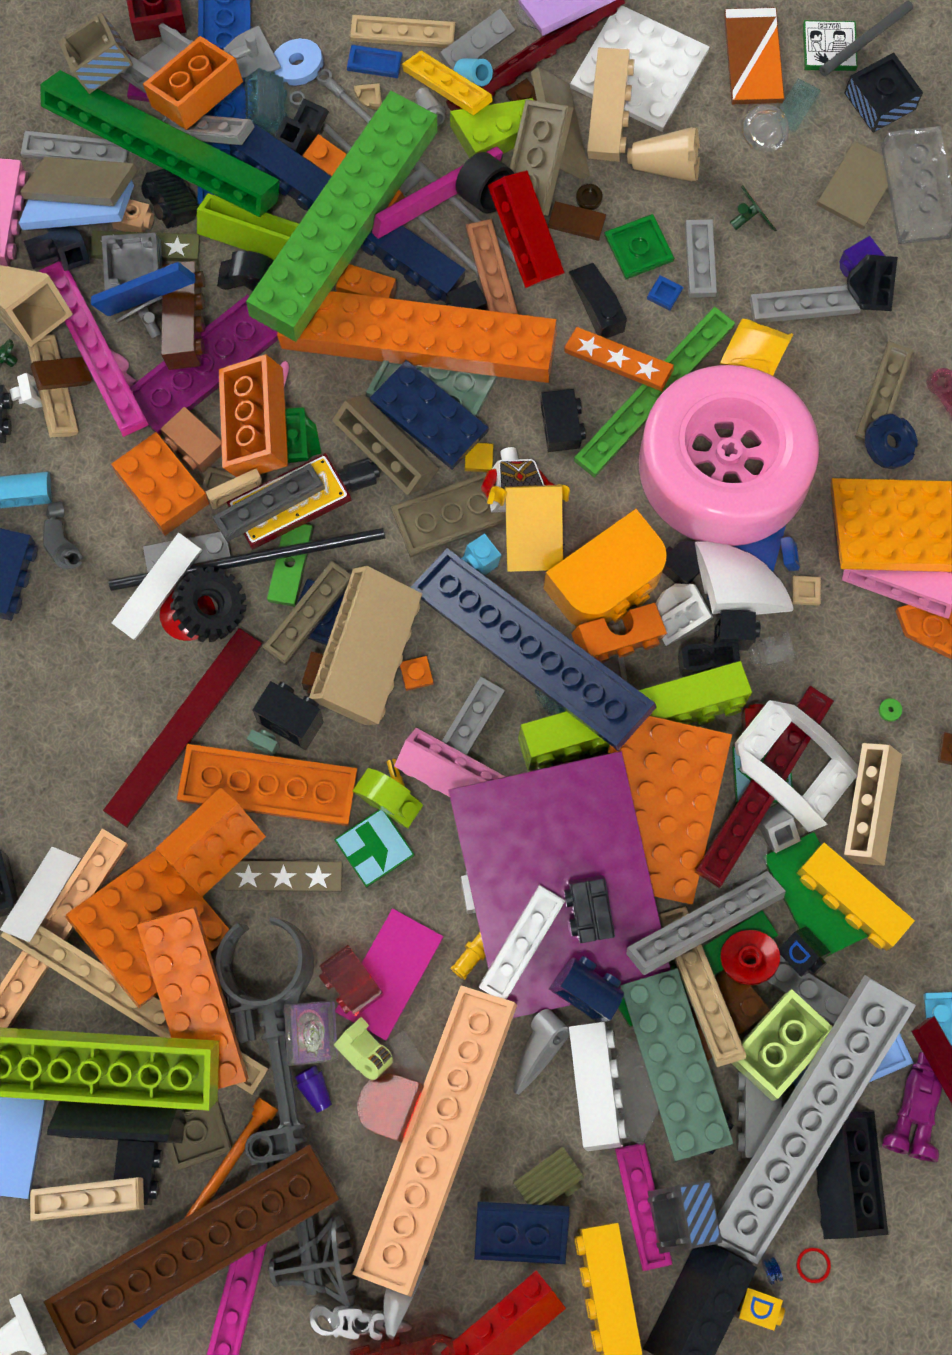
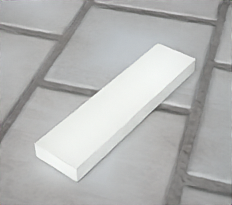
[112,533,202,640]
[479,884,565,999]

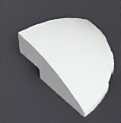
[695,541,794,615]

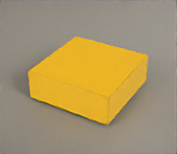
[465,443,493,472]

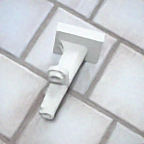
[0,1294,47,1355]

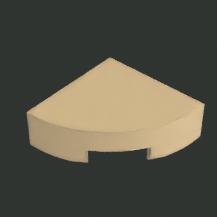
[354,83,382,110]

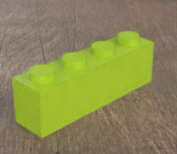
[197,193,299,260]

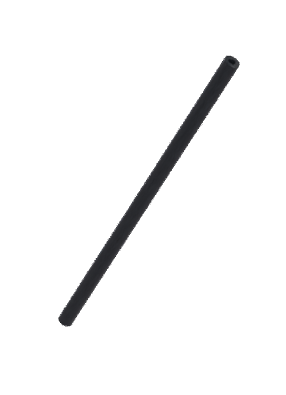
[109,528,386,591]

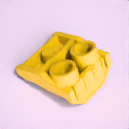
[720,318,794,376]

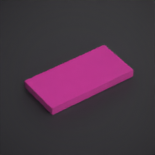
[334,908,444,1041]

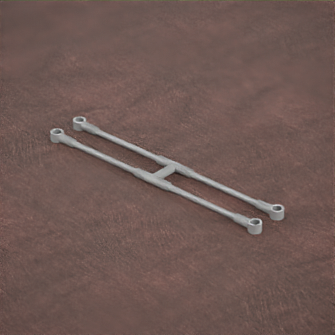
[290,68,520,279]

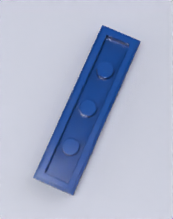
[91,262,195,316]

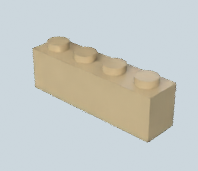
[587,47,635,162]
[844,743,902,866]

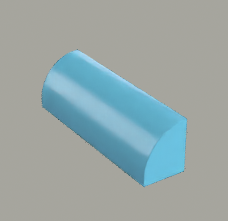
[0,472,52,508]

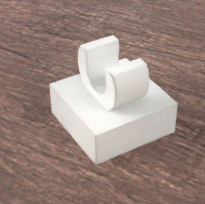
[10,373,42,408]

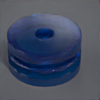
[762,1257,783,1285]

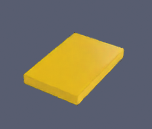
[505,485,563,572]

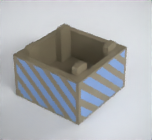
[59,12,133,94]

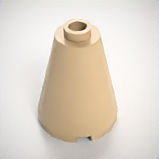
[627,127,700,182]

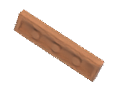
[466,219,518,314]

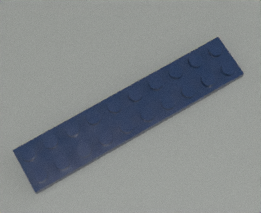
[410,548,657,751]

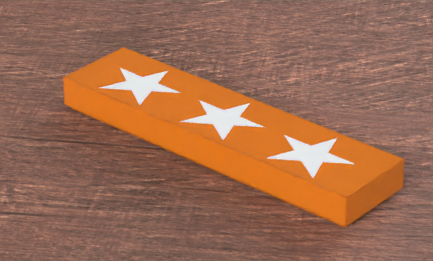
[564,327,674,391]

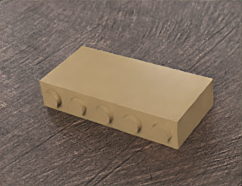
[309,566,422,725]

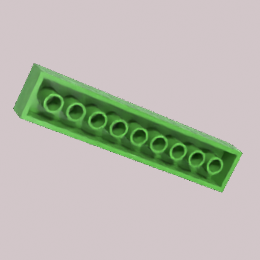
[246,91,437,342]

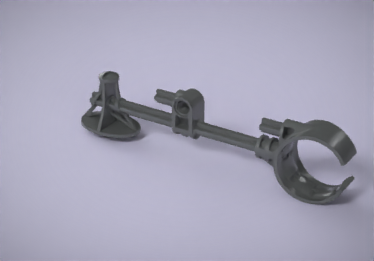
[216,916,357,1307]

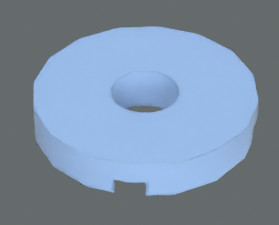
[274,38,324,86]

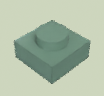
[247,729,280,756]

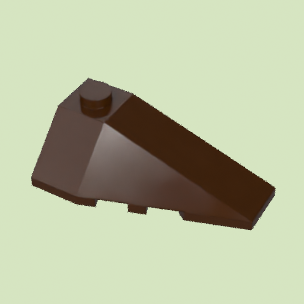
[691,970,770,1062]

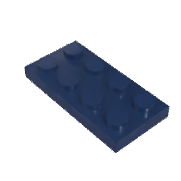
[370,360,489,470]

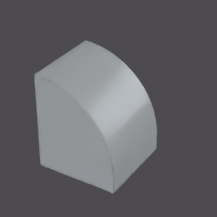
[758,804,801,853]

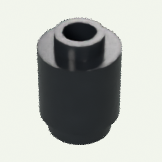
[337,458,380,492]

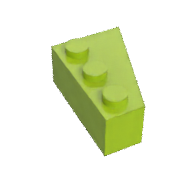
[450,98,533,158]

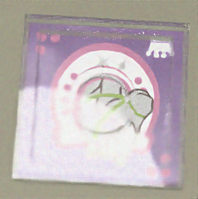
[284,1000,338,1066]

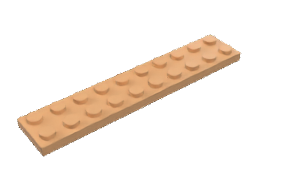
[353,986,517,1297]

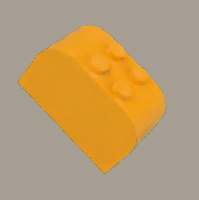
[543,509,667,626]

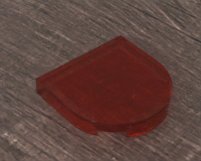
[357,1073,424,1143]

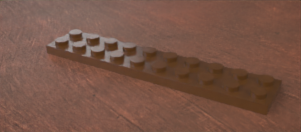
[43,1144,341,1355]

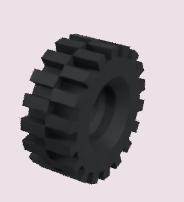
[170,566,247,642]

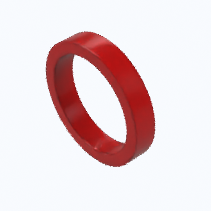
[796,1248,831,1283]

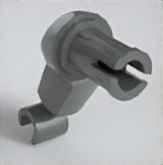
[43,501,82,570]

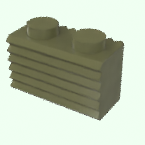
[513,1147,584,1206]

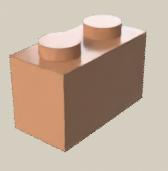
[161,407,222,473]

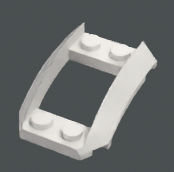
[734,700,859,832]

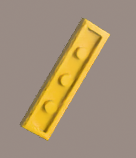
[402,50,493,115]

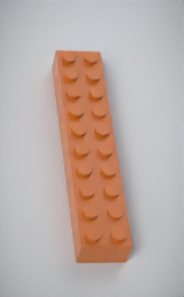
[277,291,557,383]

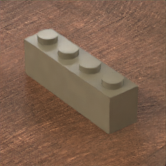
[332,394,439,495]

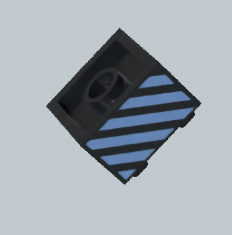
[844,52,923,133]

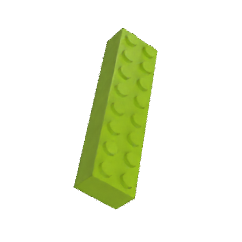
[518,661,752,771]
[0,1027,219,1111]

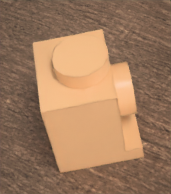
[111,199,154,233]

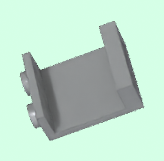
[120,23,193,93]

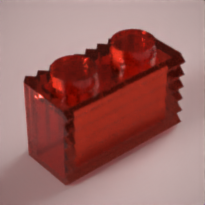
[319,945,384,1016]

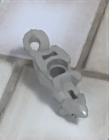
[309,1304,412,1340]

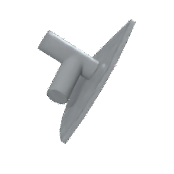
[223,26,281,78]
[116,296,162,338]

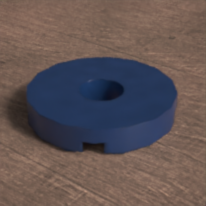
[865,414,918,469]

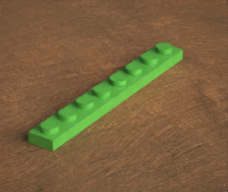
[574,306,735,478]

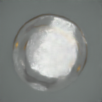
[742,103,790,152]

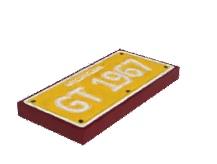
[227,453,351,550]

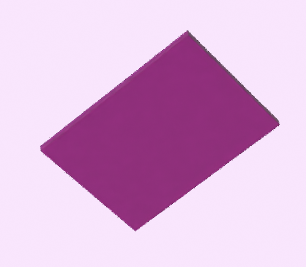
[448,751,670,1018]

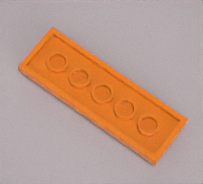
[177,744,358,826]
[137,906,249,1089]

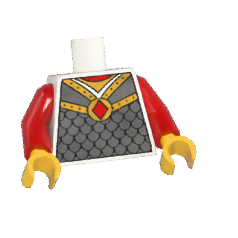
[481,447,570,513]

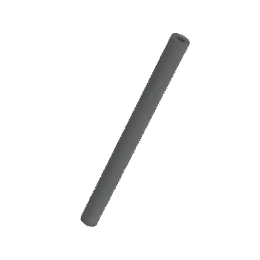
[819,1,913,76]

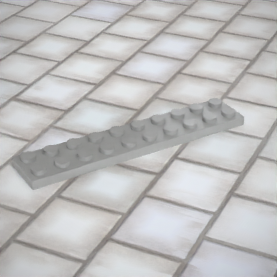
[717,975,916,1264]

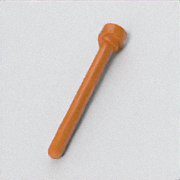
[185,1097,279,1218]

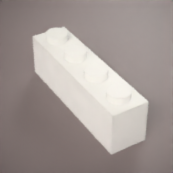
[569,1022,627,1151]

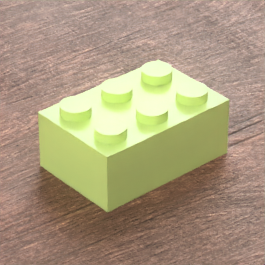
[731,989,833,1101]

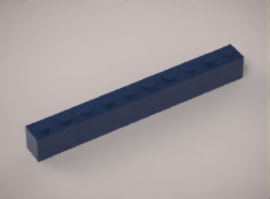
[229,123,466,303]

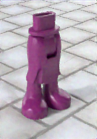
[882,1052,942,1162]

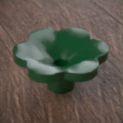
[0,339,18,367]

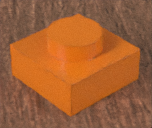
[400,656,433,691]

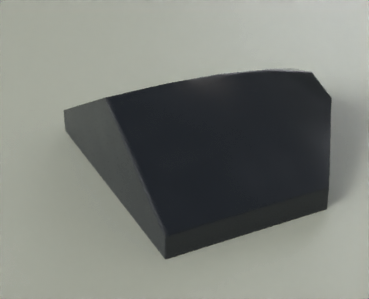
[847,255,898,311]

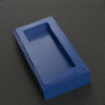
[347,45,403,78]

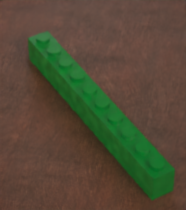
[40,70,280,217]

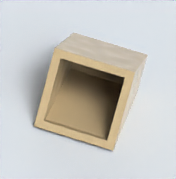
[0,265,73,347]

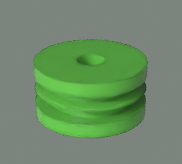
[879,698,902,722]

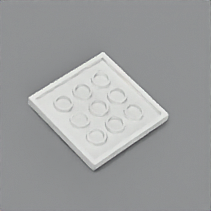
[570,6,709,132]

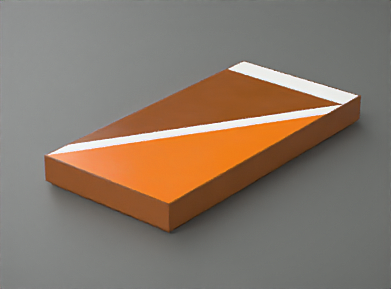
[724,7,784,105]

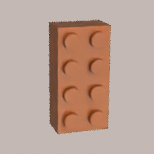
[219,354,288,477]

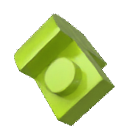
[353,768,423,829]

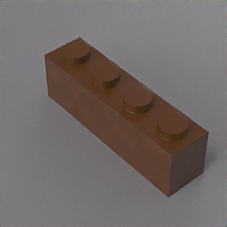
[161,261,205,370]

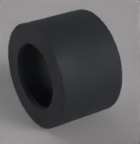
[456,152,514,214]

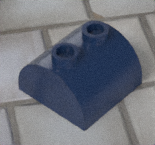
[549,956,624,1023]

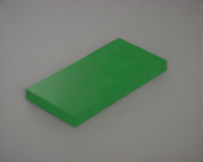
[762,832,869,957]

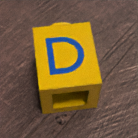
[735,1288,785,1331]

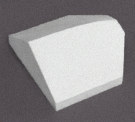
[655,584,713,646]

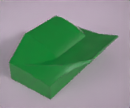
[285,407,322,463]

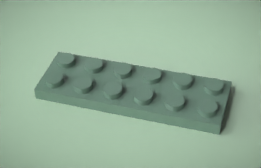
[620,968,734,1162]

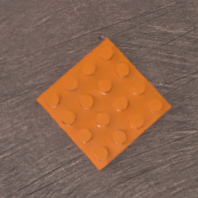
[66,850,229,1008]

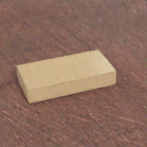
[205,468,262,509]

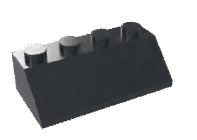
[47,1101,185,1143]
[816,1111,889,1240]
[643,1245,757,1355]

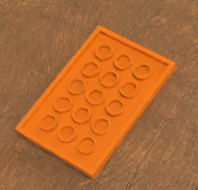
[608,716,732,905]

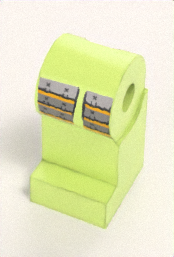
[334,1017,393,1080]

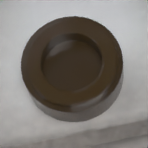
[576,184,603,210]

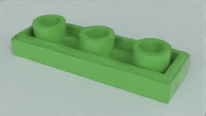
[267,524,313,607]

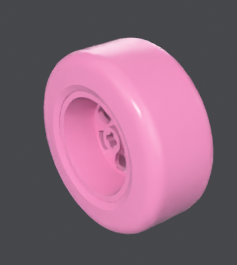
[639,365,819,546]

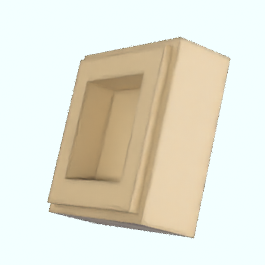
[792,576,821,605]

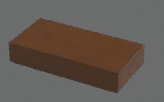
[548,201,606,241]
[30,357,92,391]

